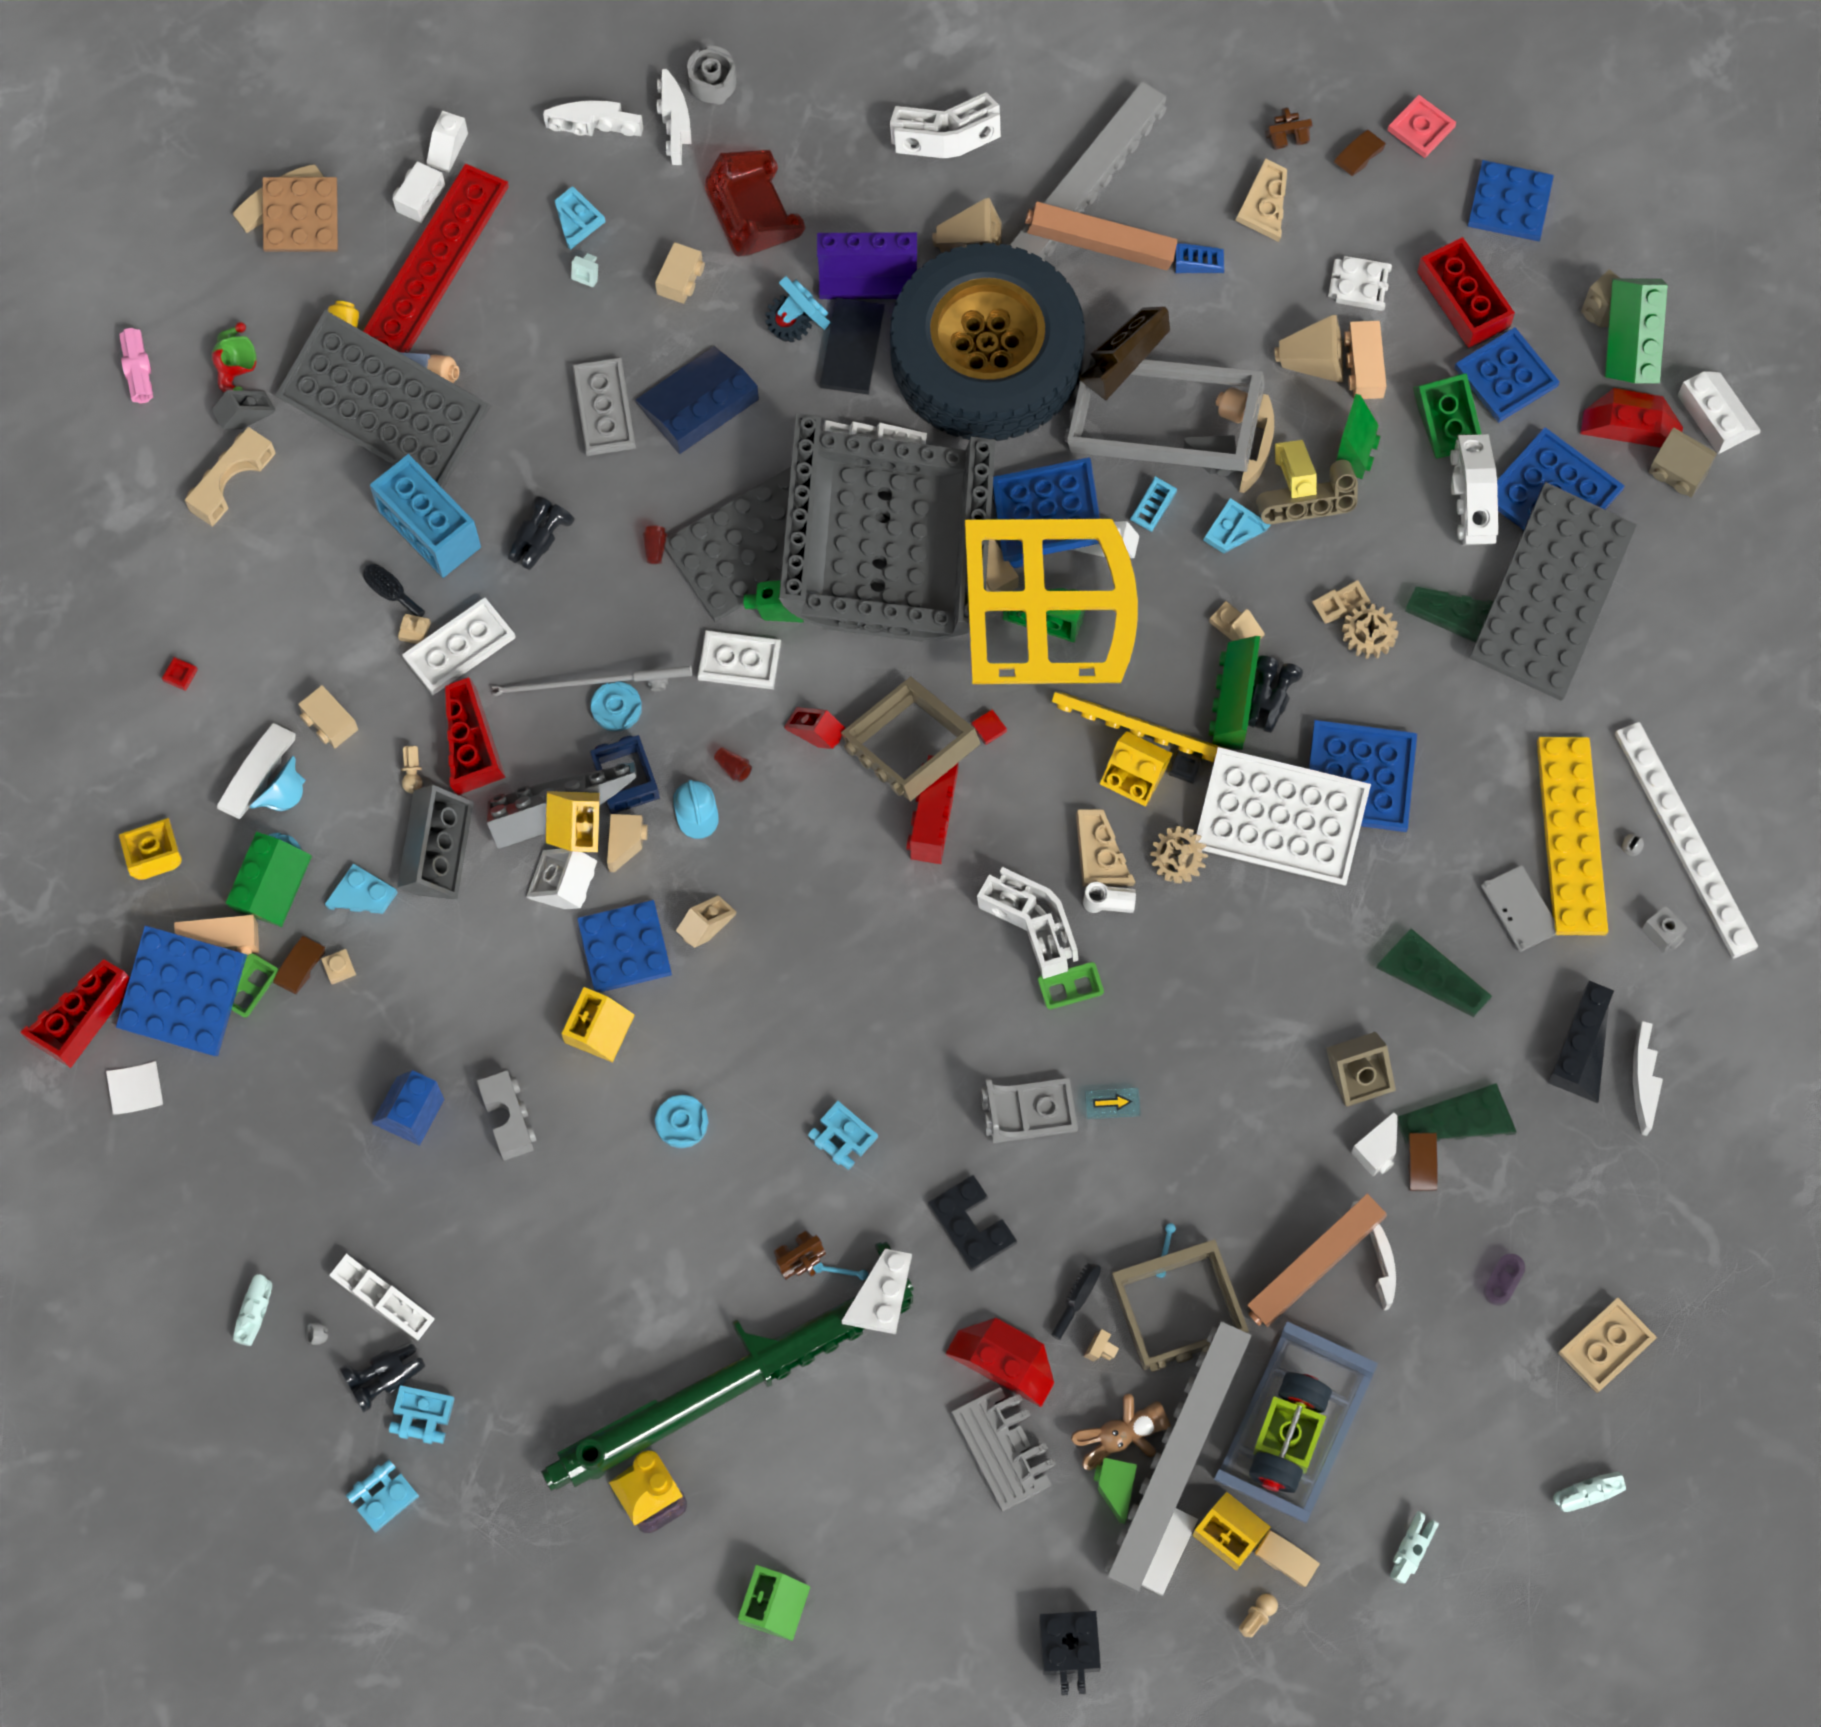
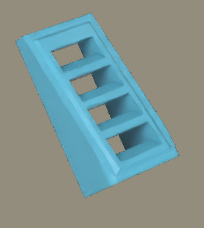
[1130,476,1177,532]

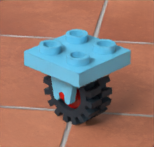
[765,276,831,343]

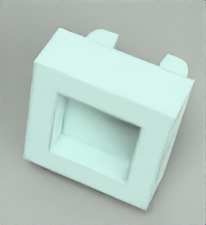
[571,253,598,287]

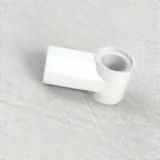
[1082,882,1136,913]

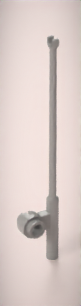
[492,666,692,696]

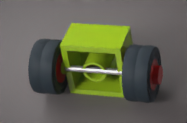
[1249,1372,1332,1493]

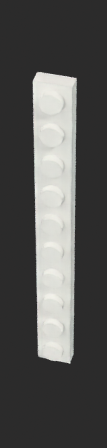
[1615,722,1758,959]

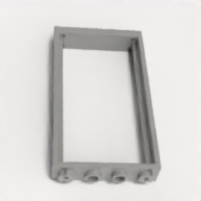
[1065,354,1265,472]

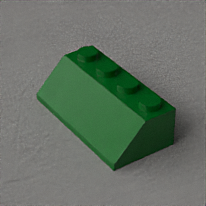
[1605,278,1668,383]
[1208,636,1261,750]

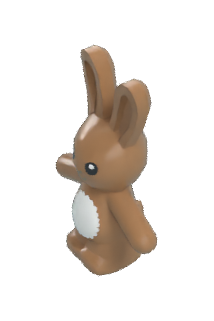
[1071,1394,1171,1471]

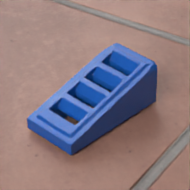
[1175,244,1224,273]

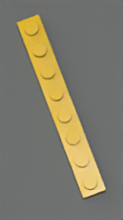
[1052,691,1233,762]

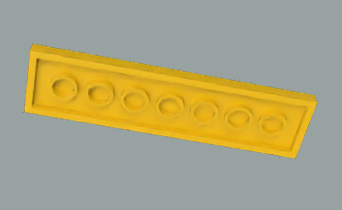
[1537,737,1608,935]

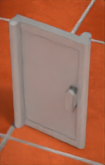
[1481,865,1559,952]

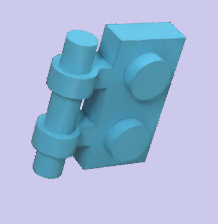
[808,1101,878,1170]
[389,1385,455,1444]
[345,1459,419,1533]

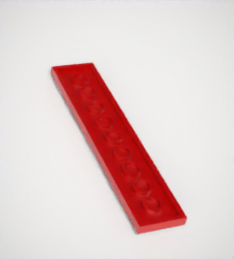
[363,163,509,353]

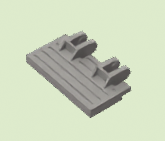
[951,1387,1056,1512]

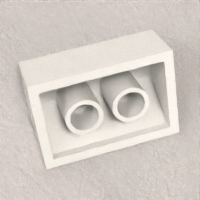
[1678,371,1761,454]

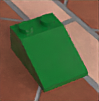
[1413,373,1482,459]
[1336,394,1381,479]
[1003,588,1085,643]

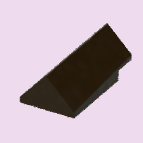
[1078,306,1170,401]

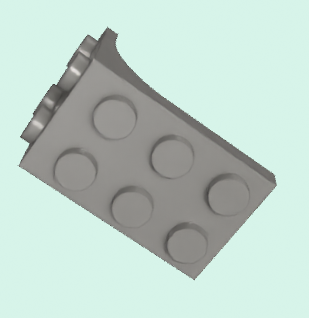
[981,1078,1078,1143]

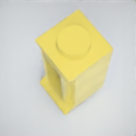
[1275,440,1316,498]

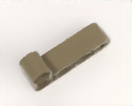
[1256,460,1358,524]

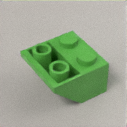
[738,1565,811,1641]

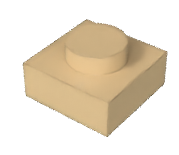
[321,949,356,984]

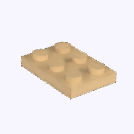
[1558,1298,1657,1394]

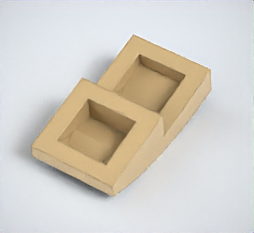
[1312,580,1371,624]
[1254,1530,1320,1587]

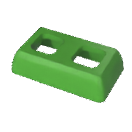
[232,954,279,1018]
[1038,962,1104,1010]

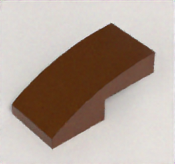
[1334,130,1386,176]
[273,936,325,995]
[1408,1133,1438,1191]

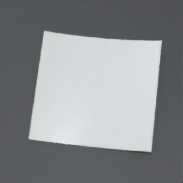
[106,1061,163,1115]

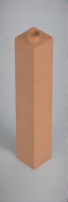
[1025,202,1178,271]
[1247,1193,1387,1328]

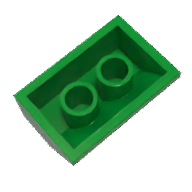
[226,832,312,928]

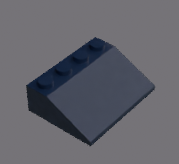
[635,346,759,454]

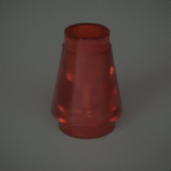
[642,526,668,564]
[714,747,752,782]

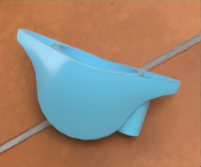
[249,756,306,811]

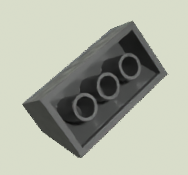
[397,785,474,899]

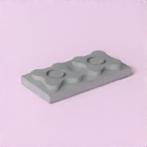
[572,357,636,456]

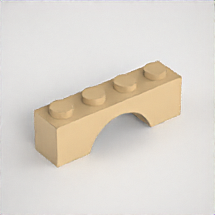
[185,427,276,527]

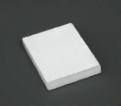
[698,630,781,690]
[1141,1508,1198,1596]

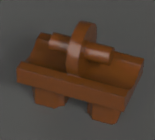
[1265,107,1313,150]
[774,1231,826,1280]

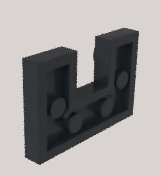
[928,1175,1017,1272]

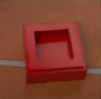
[162,657,198,691]
[971,709,1007,745]

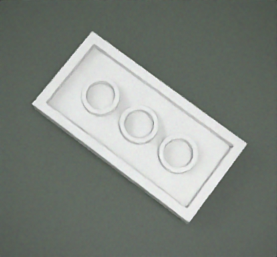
[402,598,516,695]

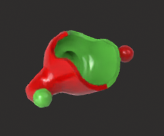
[212,322,257,392]

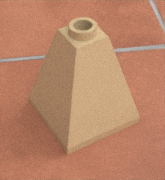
[932,198,1002,253]
[1275,315,1343,382]

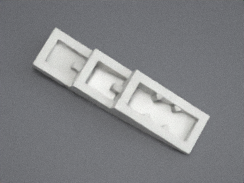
[823,420,927,444]
[217,723,295,819]
[1633,1021,1663,1136]
[329,1254,435,1341]

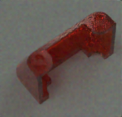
[705,150,806,257]

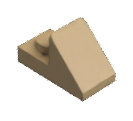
[1209,601,1265,641]

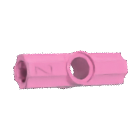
[119,328,154,404]

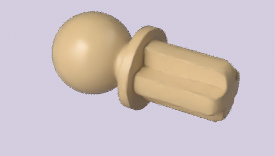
[401,746,423,794]
[1239,1594,1278,1638]

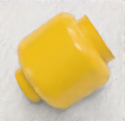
[327,301,359,328]

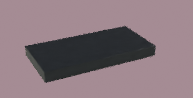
[820,298,885,395]

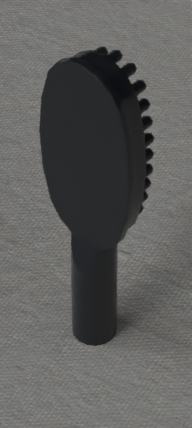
[363,564,425,617]
[1051,1263,1101,1340]

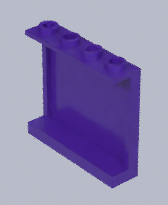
[817,232,917,299]

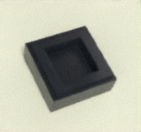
[1169,750,1202,784]

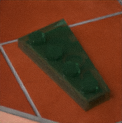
[1405,586,1493,642]
[1376,928,1492,1018]
[1397,1083,1517,1144]

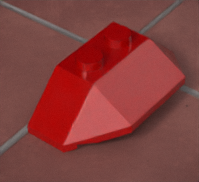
[1580,388,1683,448]
[945,1318,1054,1407]

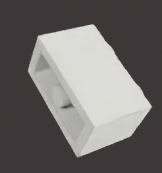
[393,161,445,223]

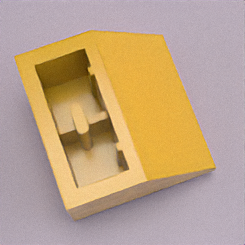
[1100,731,1173,807]
[546,791,600,852]
[562,987,635,1063]
[1192,1492,1271,1571]

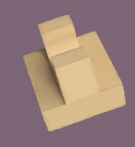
[398,614,431,644]
[1084,1329,1119,1362]

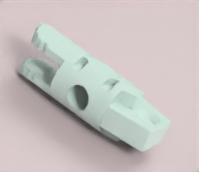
[233,1274,273,1346]
[1553,1472,1626,1512]
[1390,1511,1439,1583]

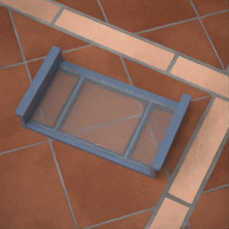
[1214,1321,1378,1524]

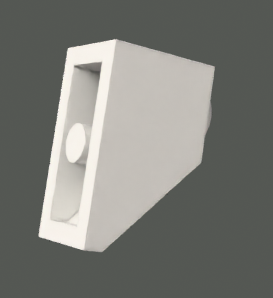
[426,111,468,173]
[1351,1113,1397,1176]

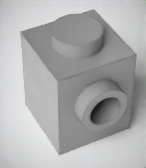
[1642,906,1688,952]

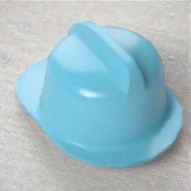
[673,780,719,839]

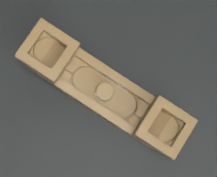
[233,164,324,233]
[1239,394,1274,493]

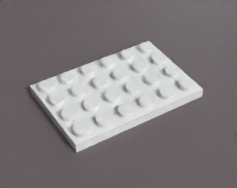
[1197,747,1371,886]

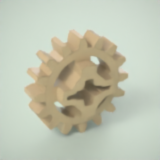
[1342,604,1398,659]
[1151,826,1208,884]

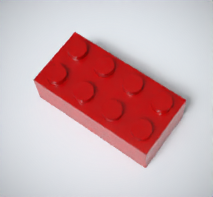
[1417,237,1515,348]

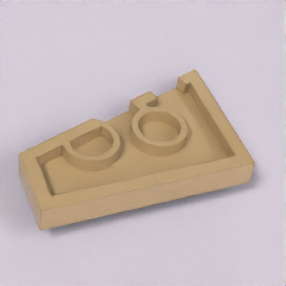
[1235,159,1287,242]
[1076,810,1135,886]

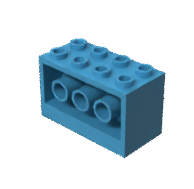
[370,454,481,578]

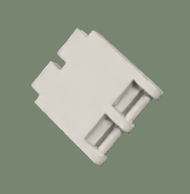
[1328,256,1392,311]

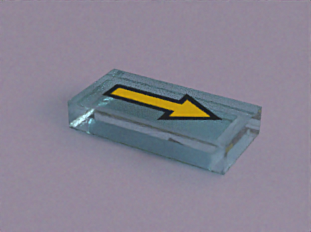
[1085,1088,1141,1119]

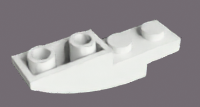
[657,69,692,165]
[543,101,643,136]

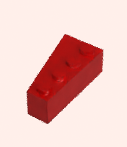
[445,677,506,795]
[906,755,959,864]
[20,959,130,1068]

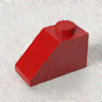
[784,707,846,749]

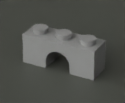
[477,1070,537,1161]

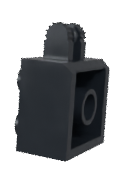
[1039,1611,1101,1695]

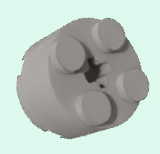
[687,46,737,105]

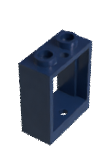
[590,735,660,814]

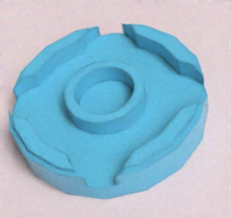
[591,681,642,731]
[655,1094,709,1148]

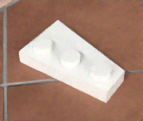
[842,1249,912,1334]

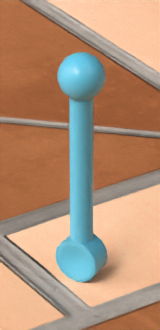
[1156,1223,1176,1278]
[813,1262,869,1280]

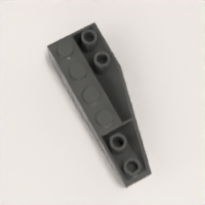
[487,762,637,849]

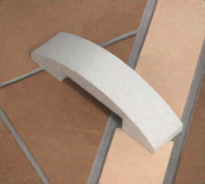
[1350,1201,1396,1311]

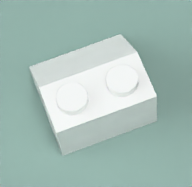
[526,848,597,909]

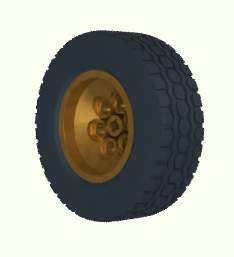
[890,243,1085,441]

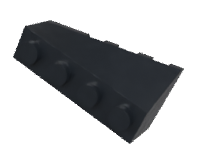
[1548,980,1614,1103]

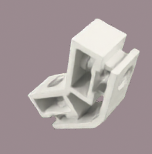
[890,92,1001,158]
[1450,434,1498,545]
[977,867,1078,979]

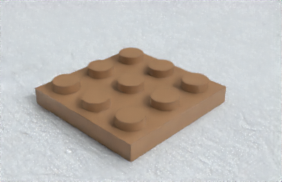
[263,177,338,252]

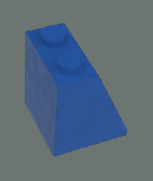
[372,1070,445,1146]

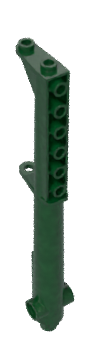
[541,1242,914,1491]

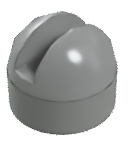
[1622,833,1644,856]
[306,1323,328,1345]

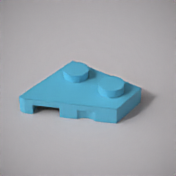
[554,186,605,250]
[1203,498,1271,554]
[325,864,398,914]

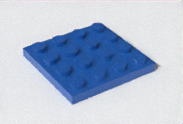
[1497,427,1625,530]
[993,457,1100,562]
[1309,720,1417,832]
[116,926,247,1056]

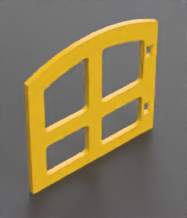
[965,519,1138,684]

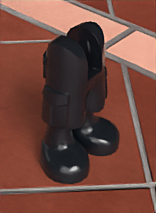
[508,496,575,570]
[1248,655,1303,733]
[339,1342,425,1413]

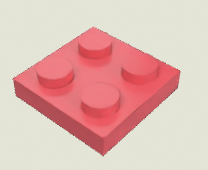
[1388,95,1456,158]

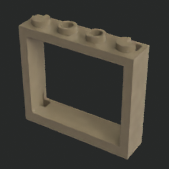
[841,676,980,801]
[1111,1239,1249,1372]

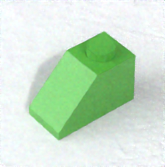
[1094,1458,1137,1524]

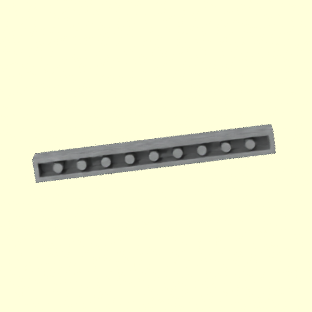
[1010,81,1167,260]
[1105,1321,1252,1593]

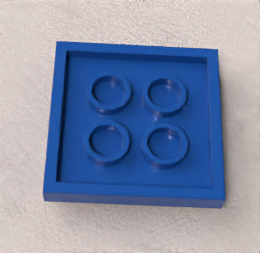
[1468,160,1554,242]
[1454,327,1560,423]
[577,900,672,993]

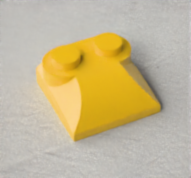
[119,818,182,880]
[609,1451,683,1526]

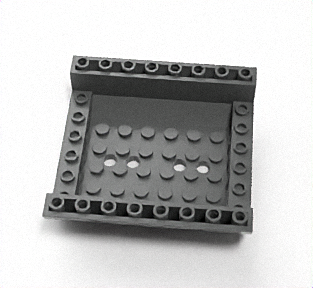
[779,413,996,642]

